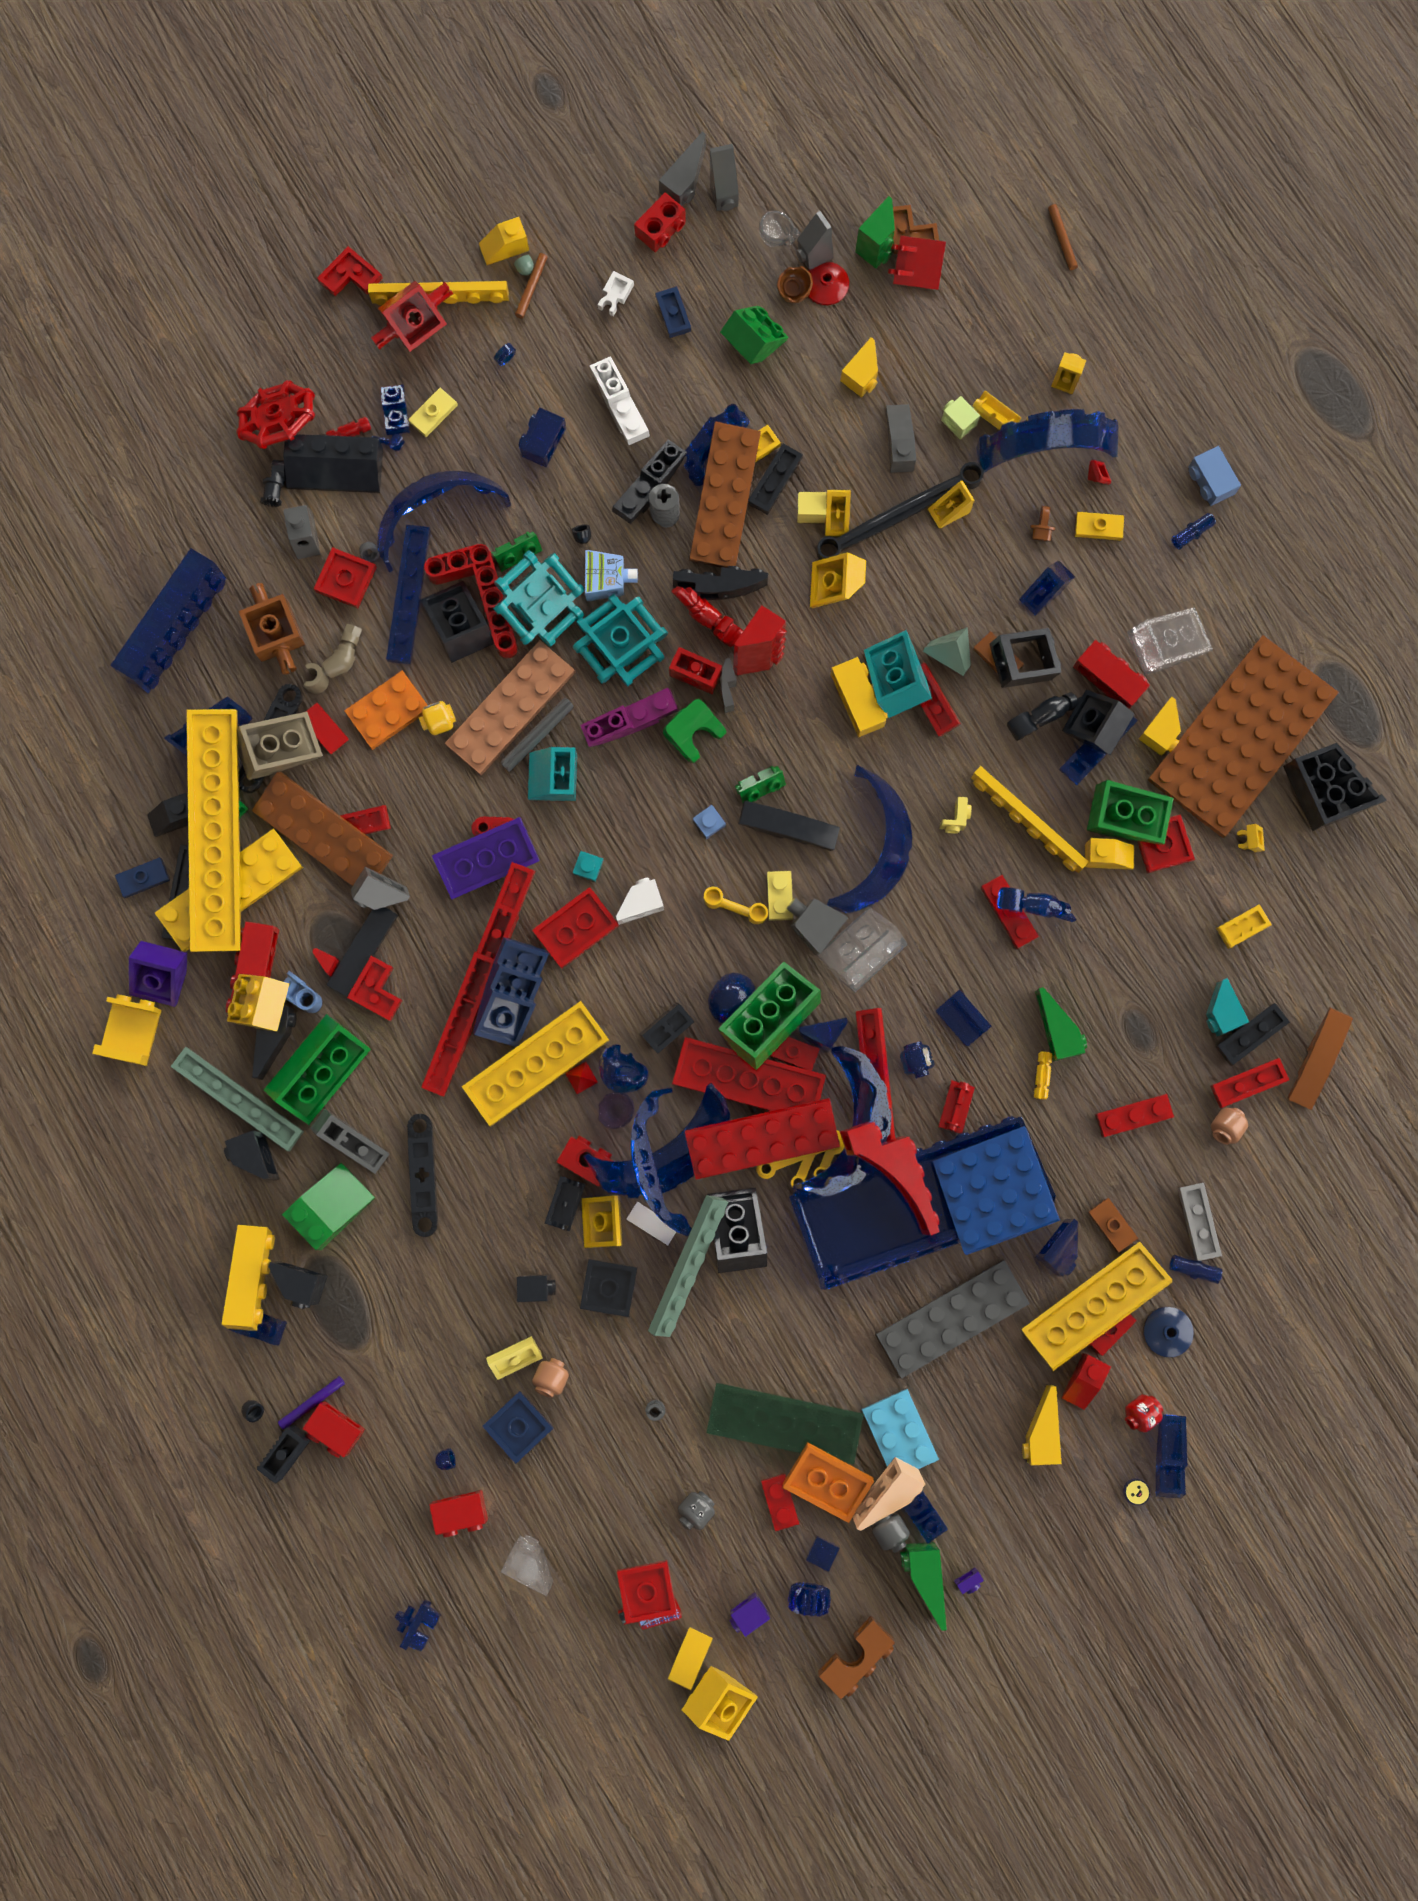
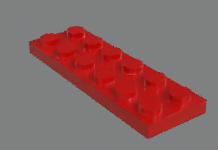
[672,1037,826,1111]
[685,1098,840,1180]

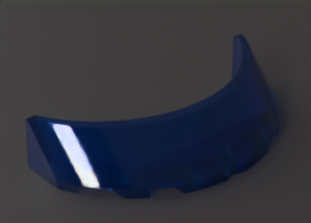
[976,409,1119,473]
[377,471,511,573]
[826,765,912,913]
[792,1046,892,1196]
[584,1083,730,1199]
[631,1088,692,1237]

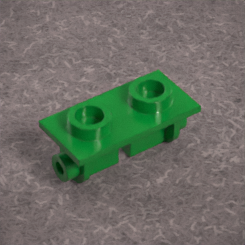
[492,531,543,572]
[735,766,786,803]

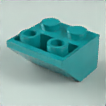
[528,747,577,801]

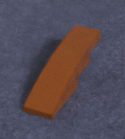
[1288,1007,1353,1110]

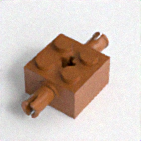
[239,583,306,675]

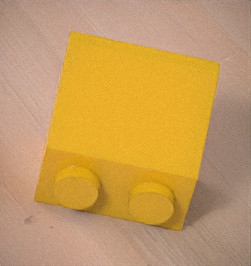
[682,1666,758,1741]

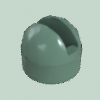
[514,255,534,276]

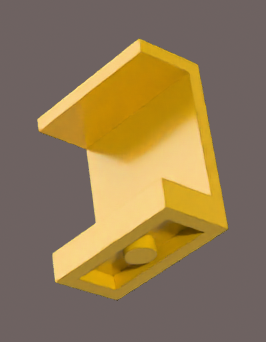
[92,994,161,1066]

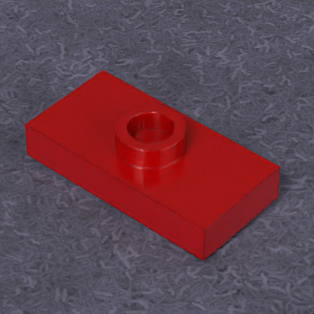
[340,805,391,835]
[770,1037,820,1071]
[1090,1314,1137,1356]

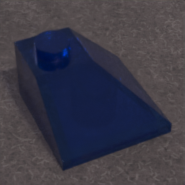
[1035,1219,1078,1277]

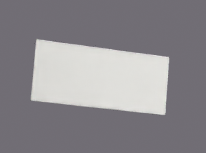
[627,1202,679,1245]

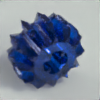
[788,1582,831,1617]

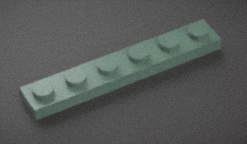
[171,1047,304,1152]
[648,1195,728,1337]

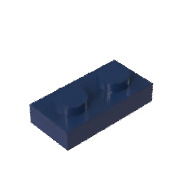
[655,286,691,338]

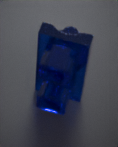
[395,1599,441,1651]

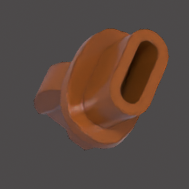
[1030,506,1055,541]

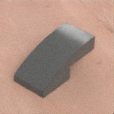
[721,658,737,713]

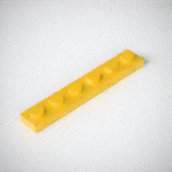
[368,281,509,305]
[971,766,1089,873]

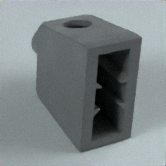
[284,505,321,559]
[786,898,848,955]

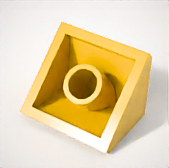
[581,1195,622,1248]

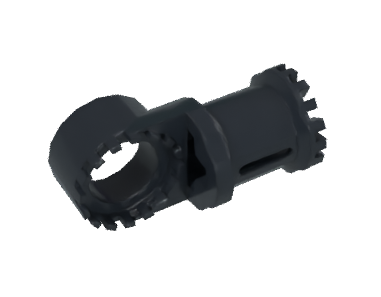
[260,459,286,507]

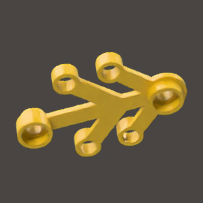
[756,1130,845,1191]

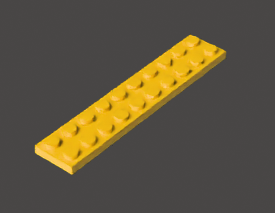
[187,709,241,952]

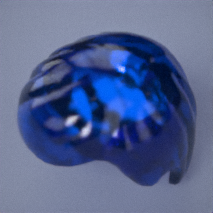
[708,972,756,1024]
[599,1044,649,1093]

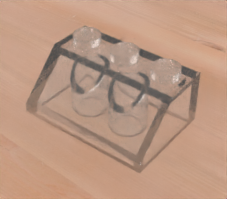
[817,907,908,993]

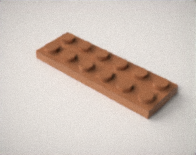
[445,640,576,776]

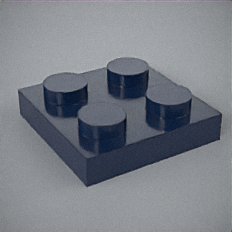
[482,1391,554,1464]

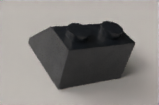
[1062,690,1135,755]
[224,1131,280,1181]
[268,1261,328,1309]

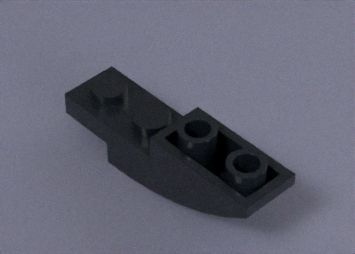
[612,439,687,524]
[673,566,768,600]

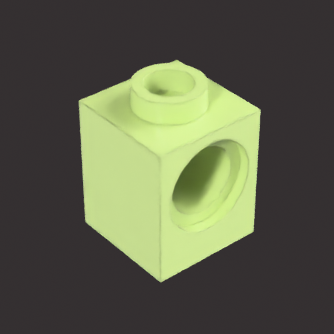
[941,396,980,440]

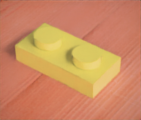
[767,871,793,921]
[486,1336,543,1380]

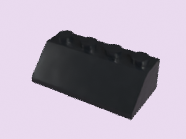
[283,434,383,493]

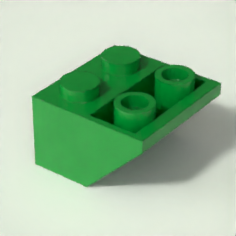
[720,306,789,364]

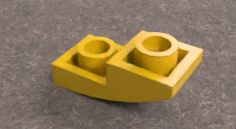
[668,1627,713,1691]

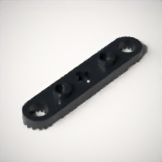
[238,683,303,793]
[407,1114,438,1237]

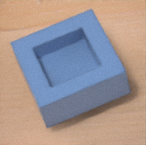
[693,805,726,839]

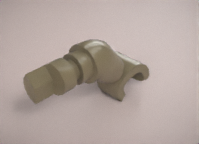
[303,624,362,694]

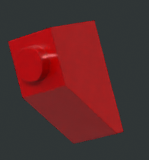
[1061,1353,1111,1410]

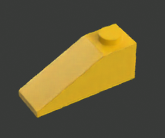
[1022,1385,1062,1466]

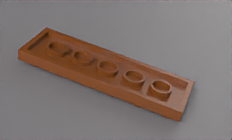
[689,421,761,568]
[252,772,393,886]

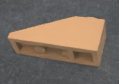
[853,1457,925,1531]

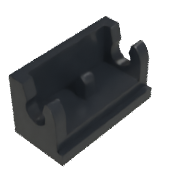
[640,1002,694,1054]
[544,1176,586,1231]

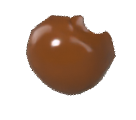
[777,266,813,303]

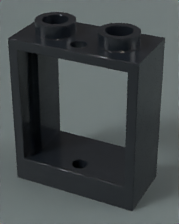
[989,628,1062,688]

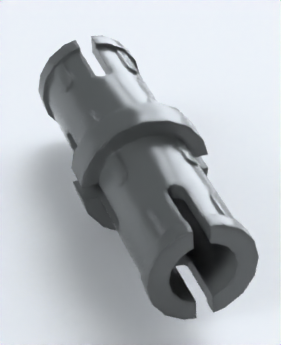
[645,1400,666,1421]

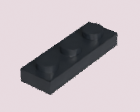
[748,443,803,515]
[1215,1003,1290,1066]

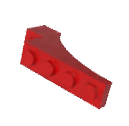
[840,1122,940,1235]

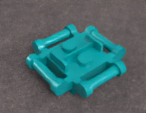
[493,550,585,647]
[573,594,668,687]

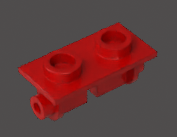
[938,1080,975,1134]

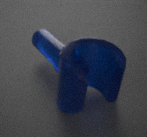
[371,433,405,451]

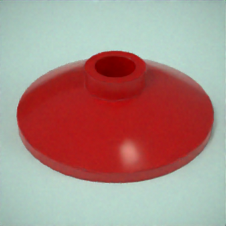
[808,262,849,306]

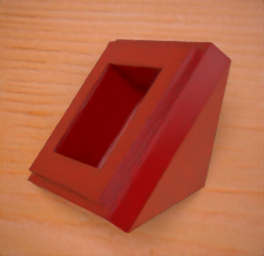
[1087,460,1111,485]
[565,1062,598,1095]

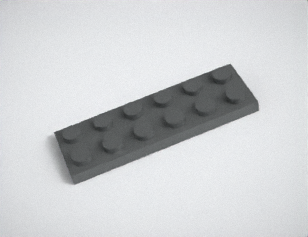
[876,1260,1030,1379]

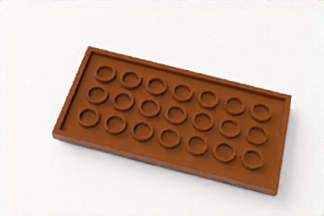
[1148,635,1339,838]

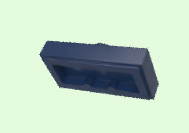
[115,857,170,898]

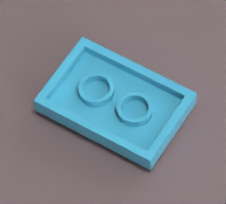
[862,1389,939,1469]

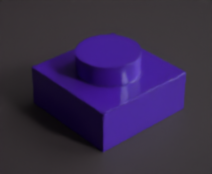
[954,1568,984,1594]

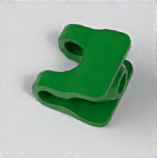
[663,699,726,763]

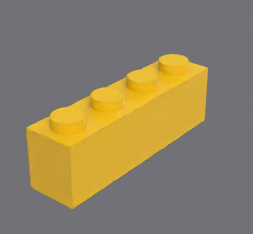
[222,1225,275,1331]

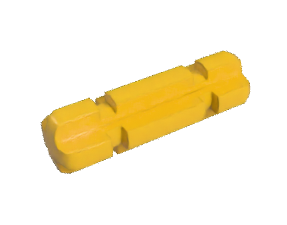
[1034,1051,1053,1100]

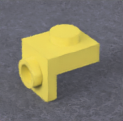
[940,797,971,834]

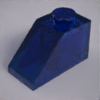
[1019,561,1075,616]

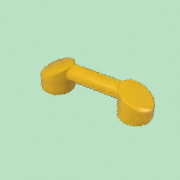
[703,887,768,924]

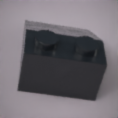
[421,581,494,663]
[707,1188,767,1273]

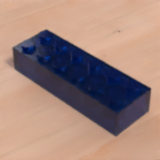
[110,548,227,693]

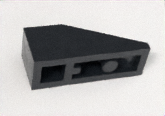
[252,1006,297,1080]

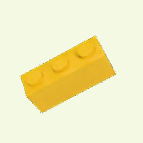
[830,657,888,738]

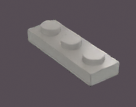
[1178,1183,1222,1261]

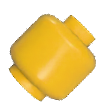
[419,701,456,735]

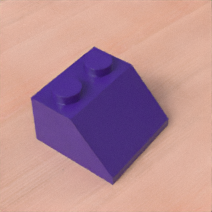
[129,941,187,1007]

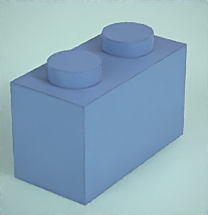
[1188,446,1241,506]

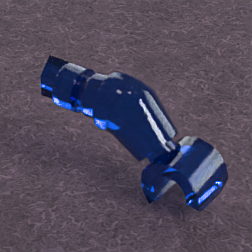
[997,887,1077,922]

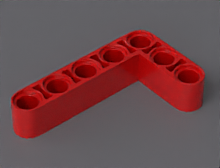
[424,544,518,659]

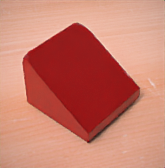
[312,948,340,977]

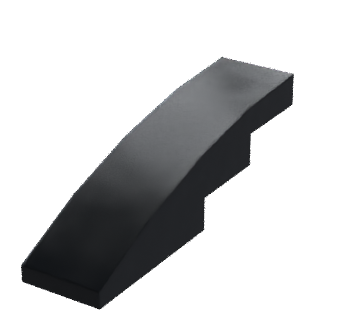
[738,801,840,851]

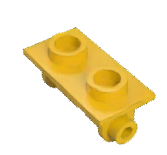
[973,391,1022,437]

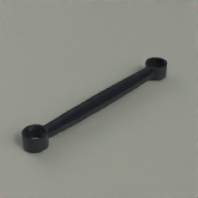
[817,462,984,560]

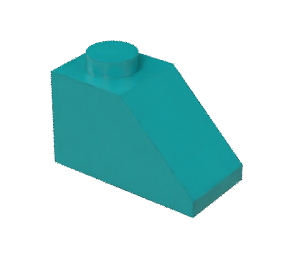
[1206,978,1249,1036]

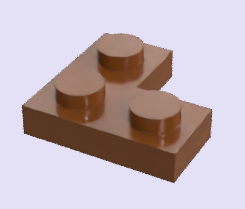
[893,205,939,254]

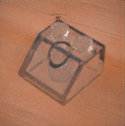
[501,1535,553,1596]

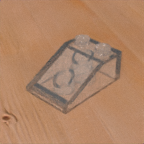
[1127,607,1213,675]

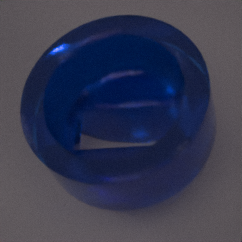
[435,1448,456,1470]

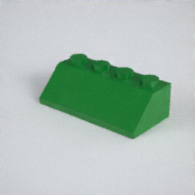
[718,962,821,1070]
[264,1014,371,1125]

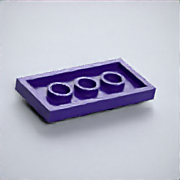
[432,817,540,900]

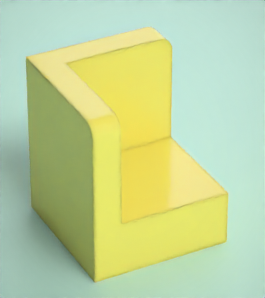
[797,492,826,523]

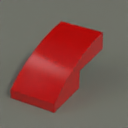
[306,702,349,754]

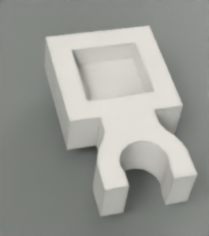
[598,271,634,317]

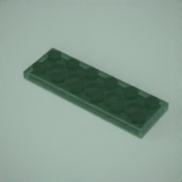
[706,1382,864,1464]

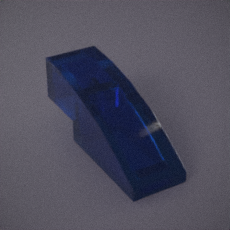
[1156,1414,1188,1499]

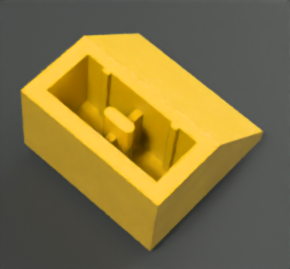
[227,974,289,1031]

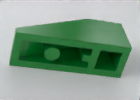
[1035,987,1087,1061]

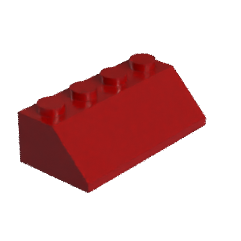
[733,605,787,676]

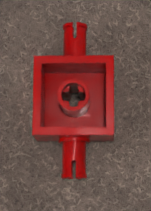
[370,281,454,352]

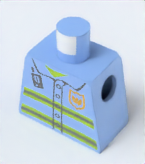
[585,550,638,601]

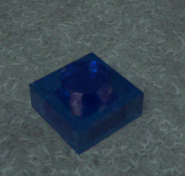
[806,1535,840,1572]

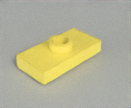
[408,388,458,437]

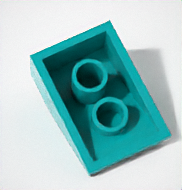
[864,630,932,718]

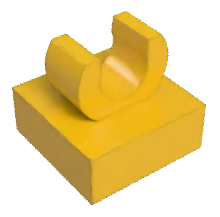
[1237,824,1265,852]

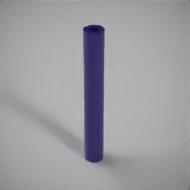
[278,1376,345,1430]

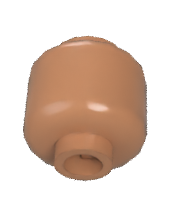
[1211,1108,1248,1145]
[532,1358,569,1398]

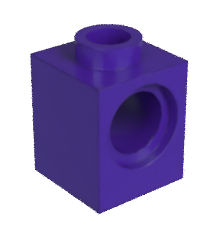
[729,1593,770,1637]

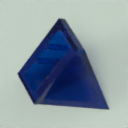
[798,1018,848,1053]

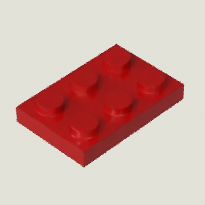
[532,887,619,969]

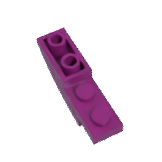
[580,688,679,747]

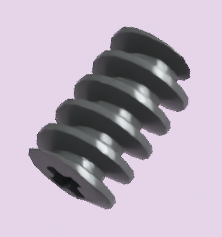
[649,484,680,528]

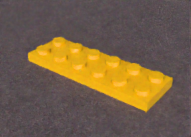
[155,828,303,952]
[462,1001,610,1127]
[1021,1242,1172,1371]

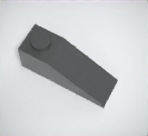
[659,131,706,206]
[710,144,739,211]
[886,404,916,473]
[310,1109,389,1174]

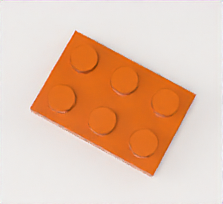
[344,670,427,750]
[783,1442,874,1523]

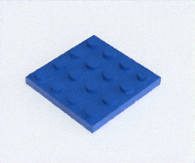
[933,1126,1060,1255]

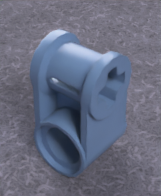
[283,971,323,1013]

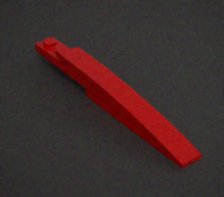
[421,862,536,1097]

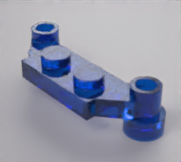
[684,404,749,486]

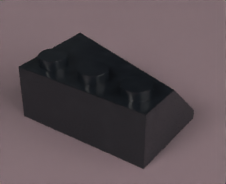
[1283,743,1387,831]

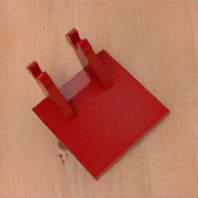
[888,235,946,290]

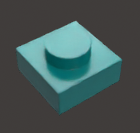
[573,851,604,882]

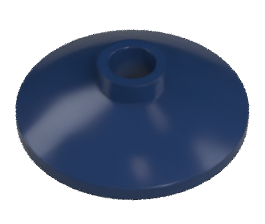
[1143,1307,1194,1357]

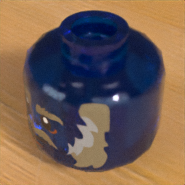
[900,1041,935,1079]

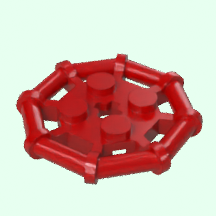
[236,380,315,449]

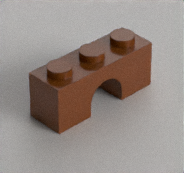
[818,1616,895,1699]

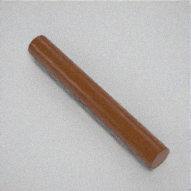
[1048,204,1078,270]
[515,253,548,319]

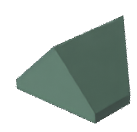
[923,627,971,676]

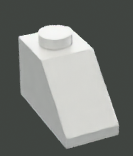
[616,878,664,925]

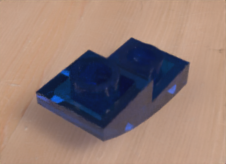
[380,384,410,436]
[228,1313,287,1346]
[903,1490,948,1544]

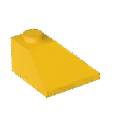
[810,552,866,608]

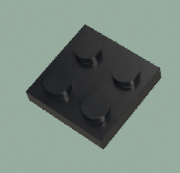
[580,1259,638,1317]

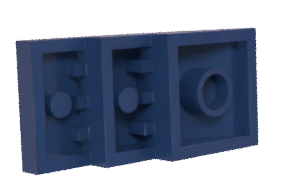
[473,937,549,1047]

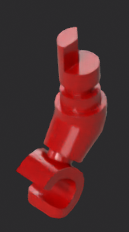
[671,586,743,647]

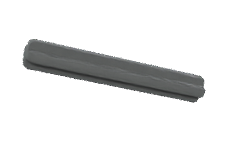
[501,698,574,771]

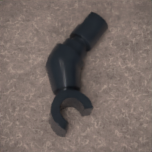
[1007,692,1081,741]

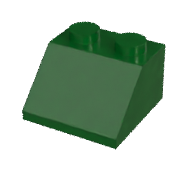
[855,196,895,269]

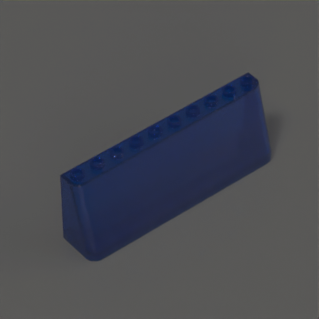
[789,1116,1056,1290]

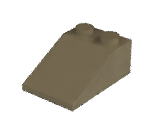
[237,712,323,780]

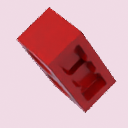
[634,192,686,252]

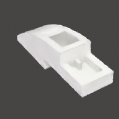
[590,356,650,445]

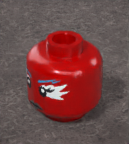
[1125,1394,1163,1433]

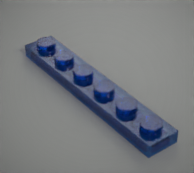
[386,524,431,665]

